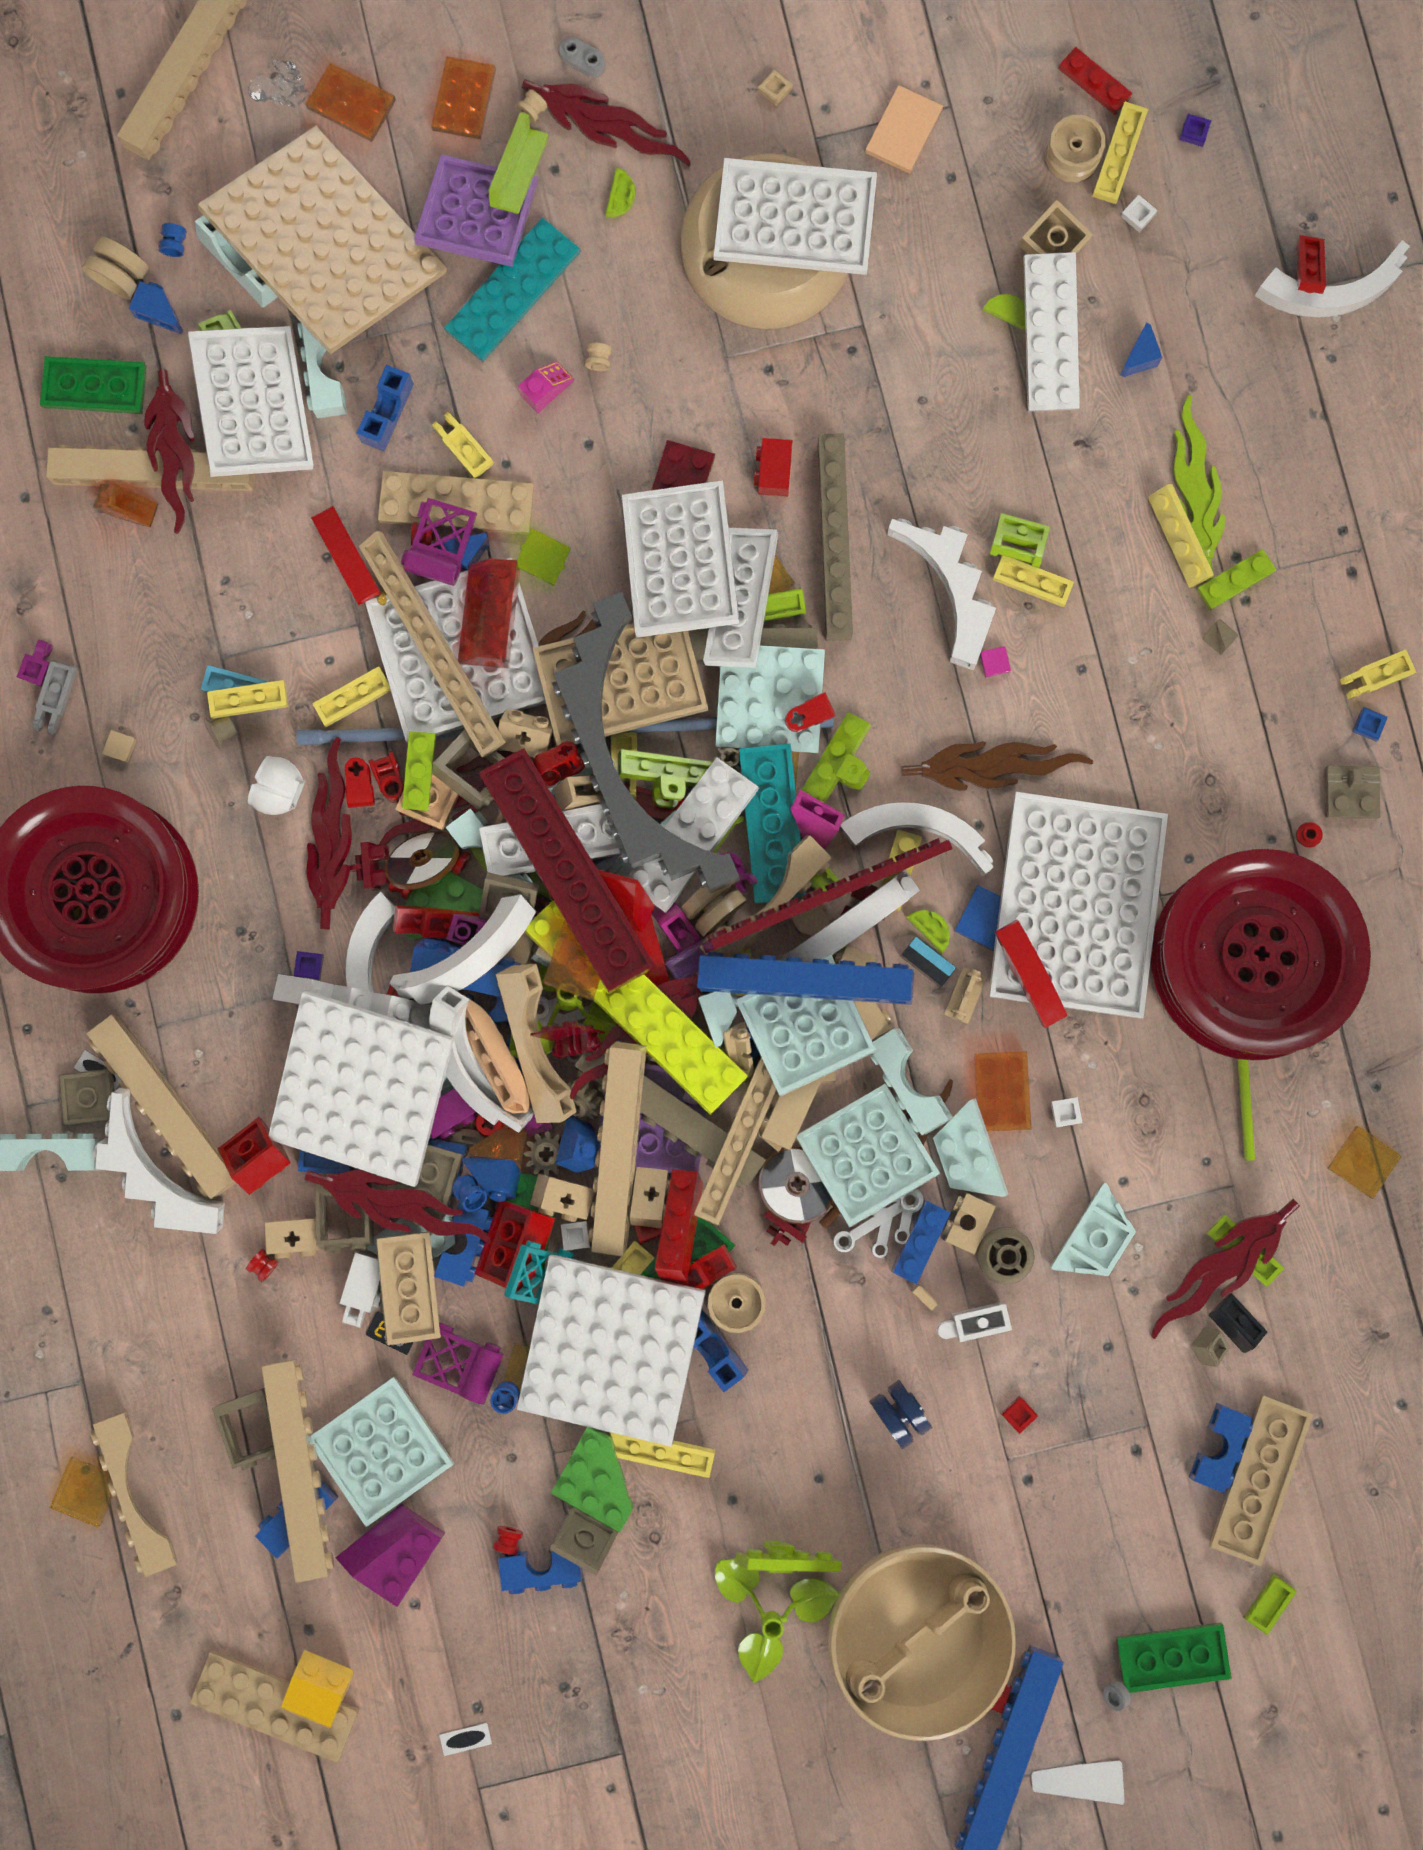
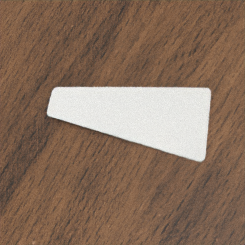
[1032,1761,1125,1804]

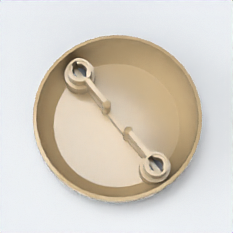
[681,154,849,329]
[828,1544,1016,1741]

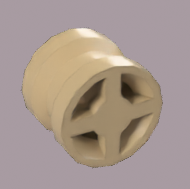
[516,89,548,123]
[585,343,612,371]

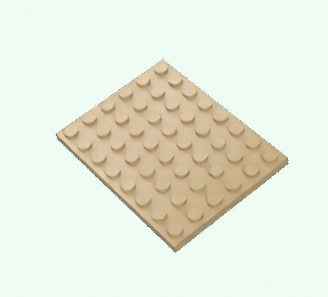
[198,126,447,355]

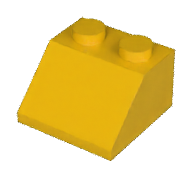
[281,1650,354,1729]

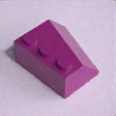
[335,1504,445,1607]

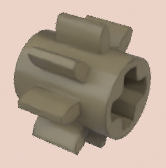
[712,747,741,773]

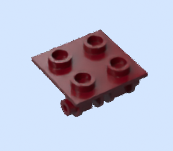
[530,1021,605,1059]

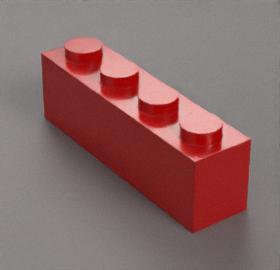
[655,1169,703,1282]

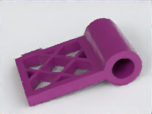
[401,498,477,586]
[412,1322,504,1405]

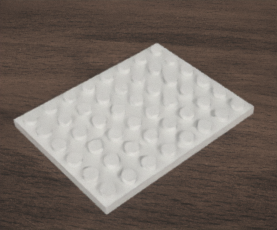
[988,792,1168,1019]

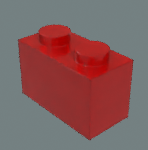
[754,438,793,497]

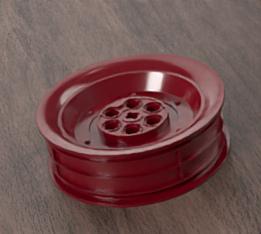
[0,785,199,994]
[1150,849,1371,1061]

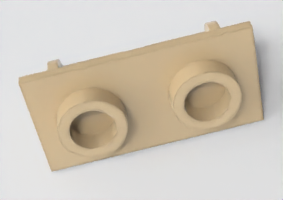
[944,967,987,1024]
[723,1021,755,1078]

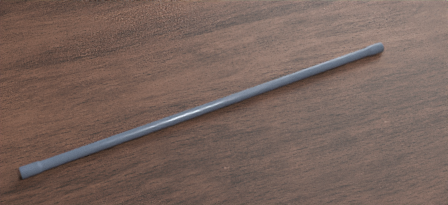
[296,717,834,745]

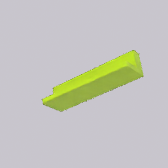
[489,112,549,214]

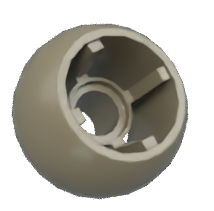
[977,1227,1035,1285]

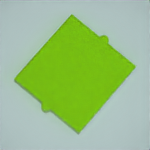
[514,528,571,586]

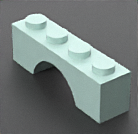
[195,215,278,308]
[298,322,347,418]
[446,809,533,883]
[870,1028,953,1135]
[0,1134,102,1171]

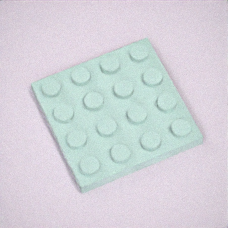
[716,646,825,753]
[736,955,877,1096]
[796,1084,940,1228]
[310,1376,455,1527]

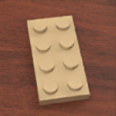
[376,1232,440,1345]

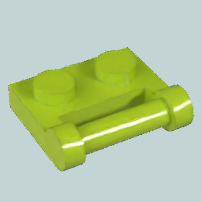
[990,513,1050,568]

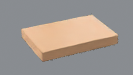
[865,85,943,174]

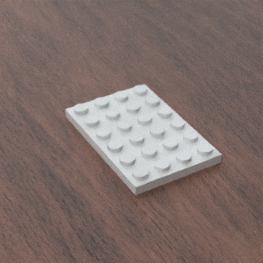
[714,158,877,275]
[188,326,314,477]
[622,481,739,637]

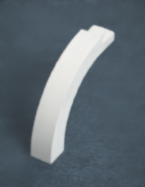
[1255,240,1410,317]
[839,802,994,876]
[777,870,920,963]
[346,892,395,993]
[390,895,536,1005]
[430,986,534,1133]

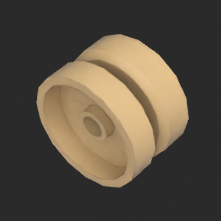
[1046,115,1105,182]
[81,236,149,300]
[680,885,747,937]
[708,1272,766,1333]

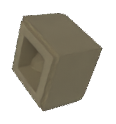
[1202,619,1238,655]
[1191,1327,1230,1367]

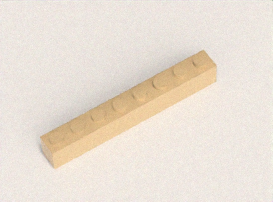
[117,0,247,161]
[46,445,255,491]
[759,945,877,1150]
[86,1014,236,1199]
[588,1042,647,1256]
[262,1359,334,1583]

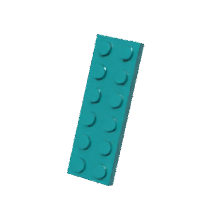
[444,217,581,362]
[739,743,806,903]

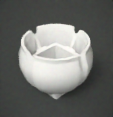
[248,756,306,815]

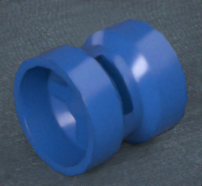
[158,223,187,257]
[452,1175,487,1212]
[490,1381,520,1414]

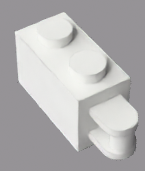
[340,1251,382,1328]
[936,1302,1012,1342]

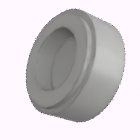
[1103,1681,1131,1711]

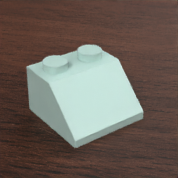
[698,992,739,1048]

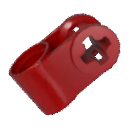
[785,692,837,732]
[533,741,585,786]
[369,751,404,804]
[344,757,375,808]

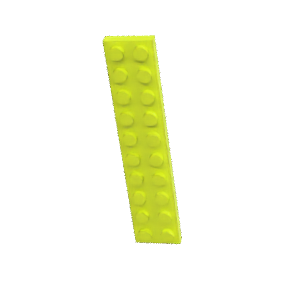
[524,901,748,1115]

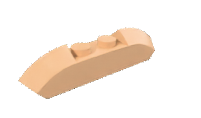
[465,996,529,1113]

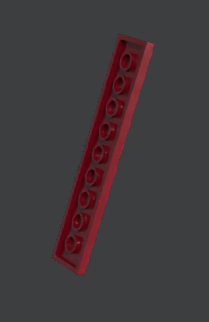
[479,748,655,994]
[702,838,953,953]

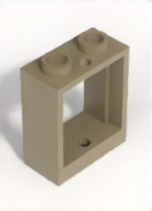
[432,729,504,811]
[315,1183,374,1253]
[212,1388,276,1471]

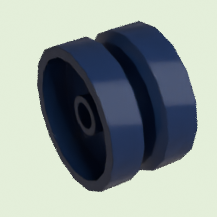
[869,1380,933,1450]

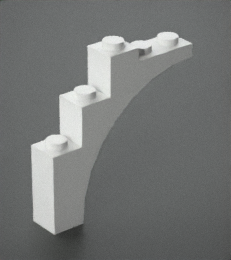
[887,518,996,670]
[273,974,432,1030]
[93,1088,225,1234]

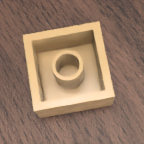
[1018,200,1093,255]

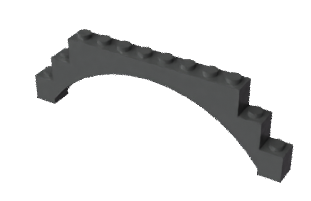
[552,591,740,893]

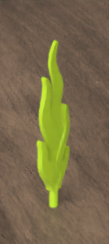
[1173,395,1225,580]

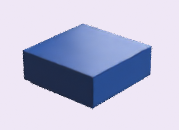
[1352,707,1388,742]

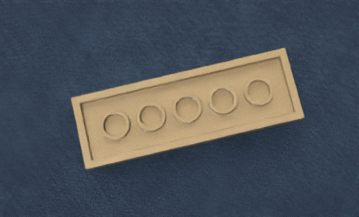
[378,471,535,535]
[1208,1394,1314,1566]
[190,1650,359,1763]

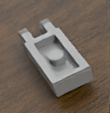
[32,660,78,735]

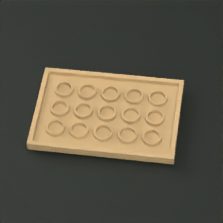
[533,623,708,746]

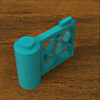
[504,1241,577,1304]

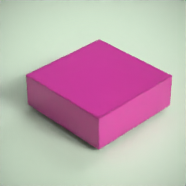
[980,646,1011,678]

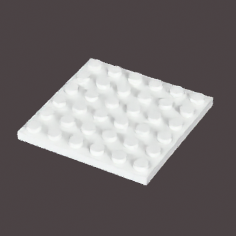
[365,558,546,745]
[268,990,454,1187]
[517,1254,706,1447]

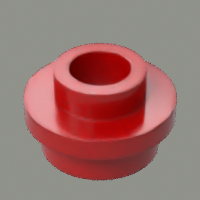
[1296,822,1323,848]

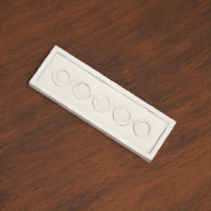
[1023,252,1080,412]
[703,528,778,668]
[627,758,759,913]
[479,804,623,877]

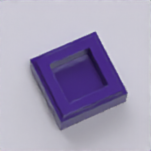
[1179,114,1212,147]
[293,951,324,980]

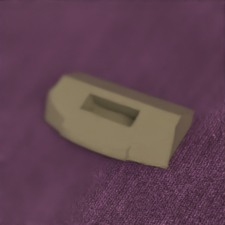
[451,1128,488,1152]

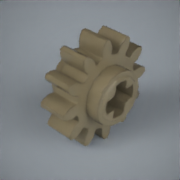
[566,1078,603,1122]
[524,1131,561,1176]

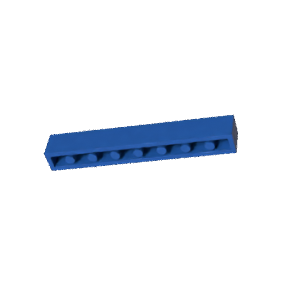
[697,952,914,1005]
[955,1645,1064,1850]

